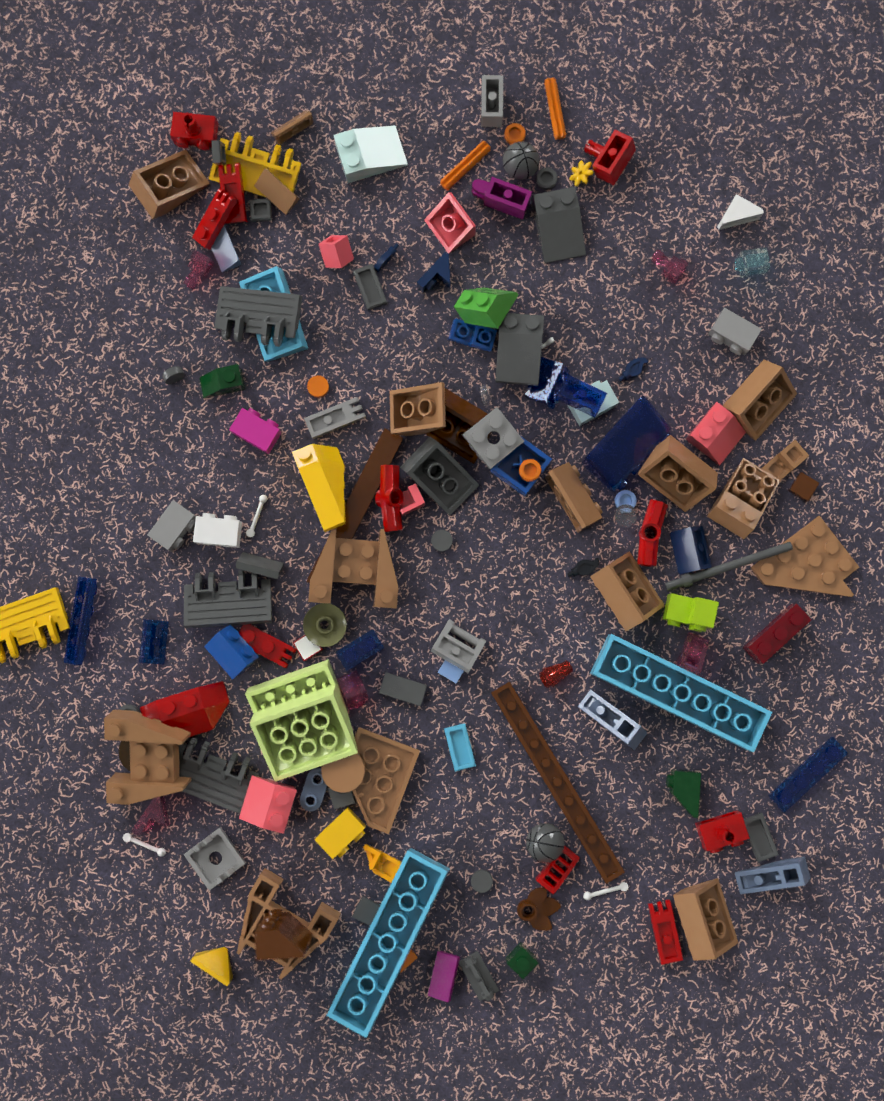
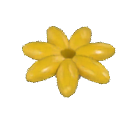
[569,160,594,187]

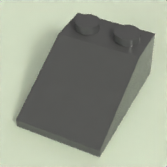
[532,187,586,264]
[495,313,544,386]
[400,437,479,516]

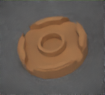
[321,753,366,793]

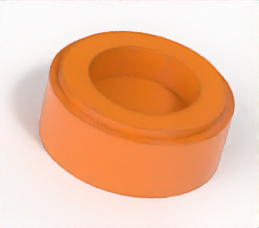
[504,123,526,145]
[307,375,329,398]
[519,459,541,482]

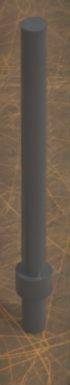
[665,542,793,591]

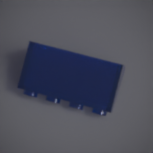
[581,395,672,492]

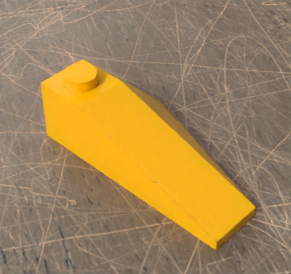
[292,444,345,532]

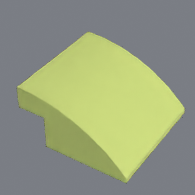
[245,659,358,782]

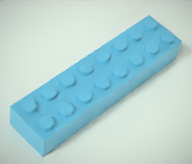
[590,634,772,752]
[326,848,450,1038]

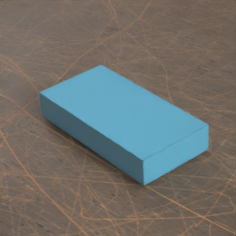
[444,723,476,771]

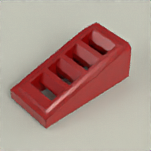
[535,846,580,895]

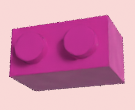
[229,408,282,454]

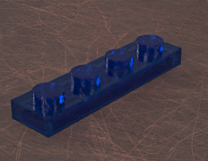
[64,577,97,666]
[768,737,848,813]

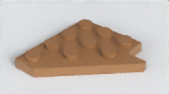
[750,516,859,597]
[352,727,420,834]

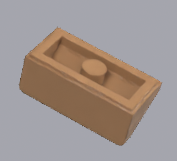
[271,111,313,144]
[254,168,300,215]

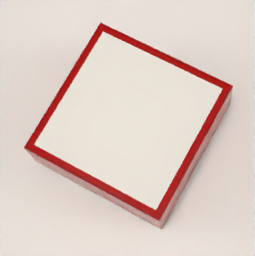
[293,635,323,661]

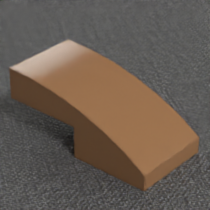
[761,440,809,480]

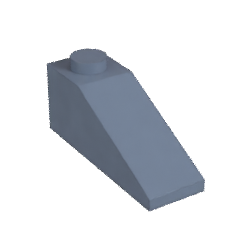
[578,689,647,750]
[735,856,811,894]

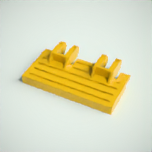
[209,132,302,198]
[0,587,70,663]

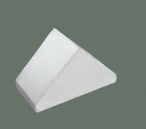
[718,194,764,230]

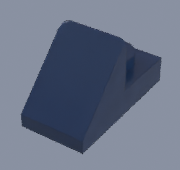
[417,251,450,293]

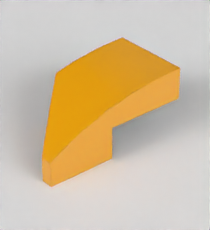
[363,844,402,883]

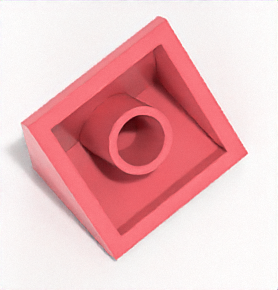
[424,192,476,253]

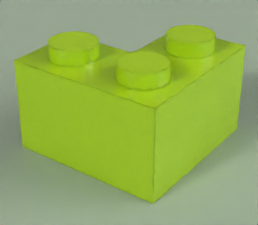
[662,593,719,632]

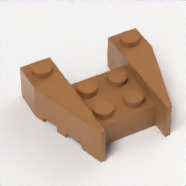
[308,528,398,609]
[104,710,191,805]
[237,868,341,979]

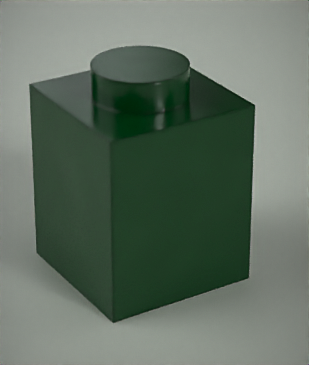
[506,942,538,979]

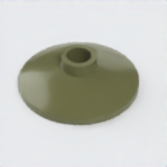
[303,603,347,647]

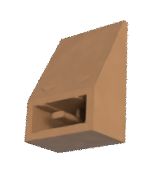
[707,458,781,539]

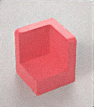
[319,235,354,268]
[400,483,425,516]

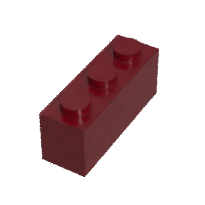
[743,603,812,664]

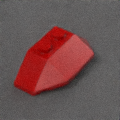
[140,681,230,737]

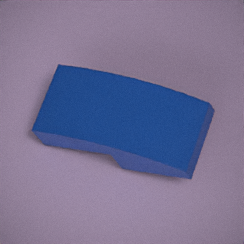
[448,318,497,351]

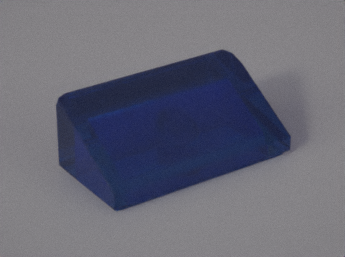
[139,619,169,665]

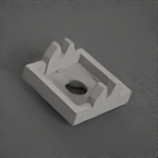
[462,407,524,469]
[183,827,247,891]

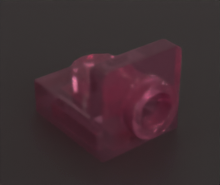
[337,671,368,710]

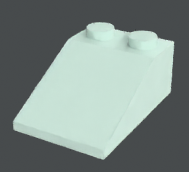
[334,126,408,183]

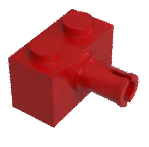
[170,112,219,150]
[584,130,636,186]
[695,810,750,853]

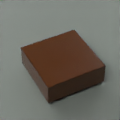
[788,472,819,502]

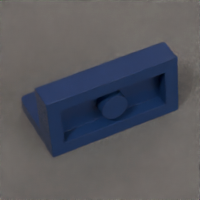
[670,526,712,574]

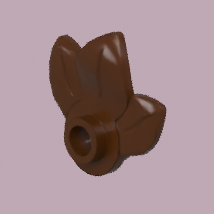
[517,887,561,931]

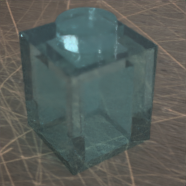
[735,247,770,277]

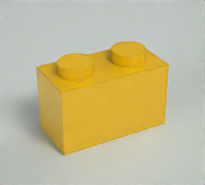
[315,807,366,859]

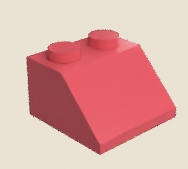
[686,402,746,466]
[239,775,297,834]

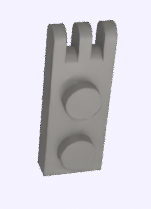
[304,397,366,439]

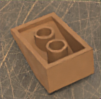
[129,149,210,219]
[390,382,446,436]

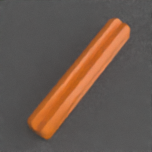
[544,77,566,140]
[440,141,491,190]

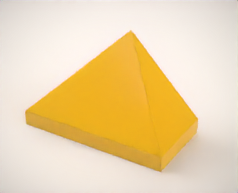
[190,947,233,986]

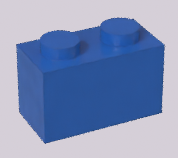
[204,624,259,680]

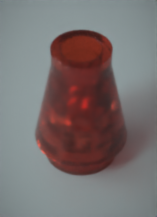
[539,660,573,688]

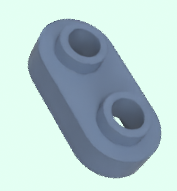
[300,768,327,811]

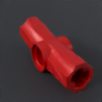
[375,465,404,532]
[637,499,668,567]

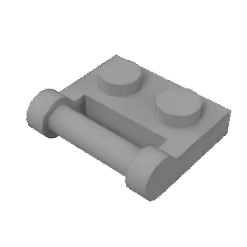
[431,619,486,673]

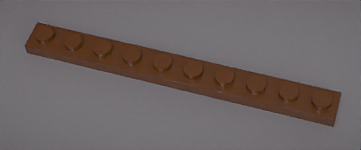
[491,681,625,884]

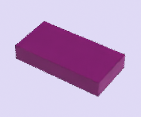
[427,950,460,1002]

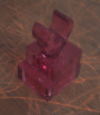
[651,249,689,285]
[184,250,215,290]

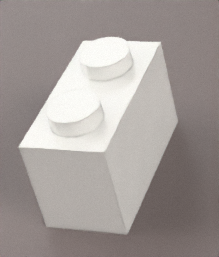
[193,513,242,548]

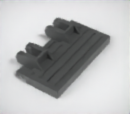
[214,286,303,347]
[184,570,272,629]
[179,736,260,814]

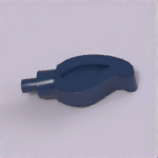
[374,243,399,272]
[618,357,648,382]

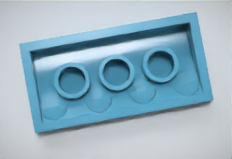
[239,266,309,362]

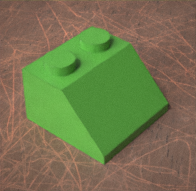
[454,287,518,329]

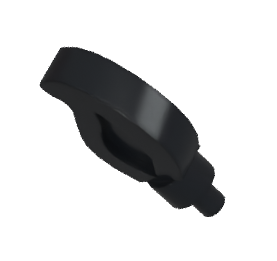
[567,558,599,577]

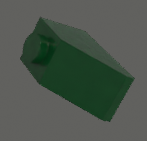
[200,364,246,399]
[666,769,701,818]

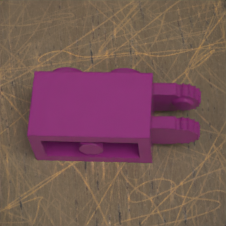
[471,177,532,220]

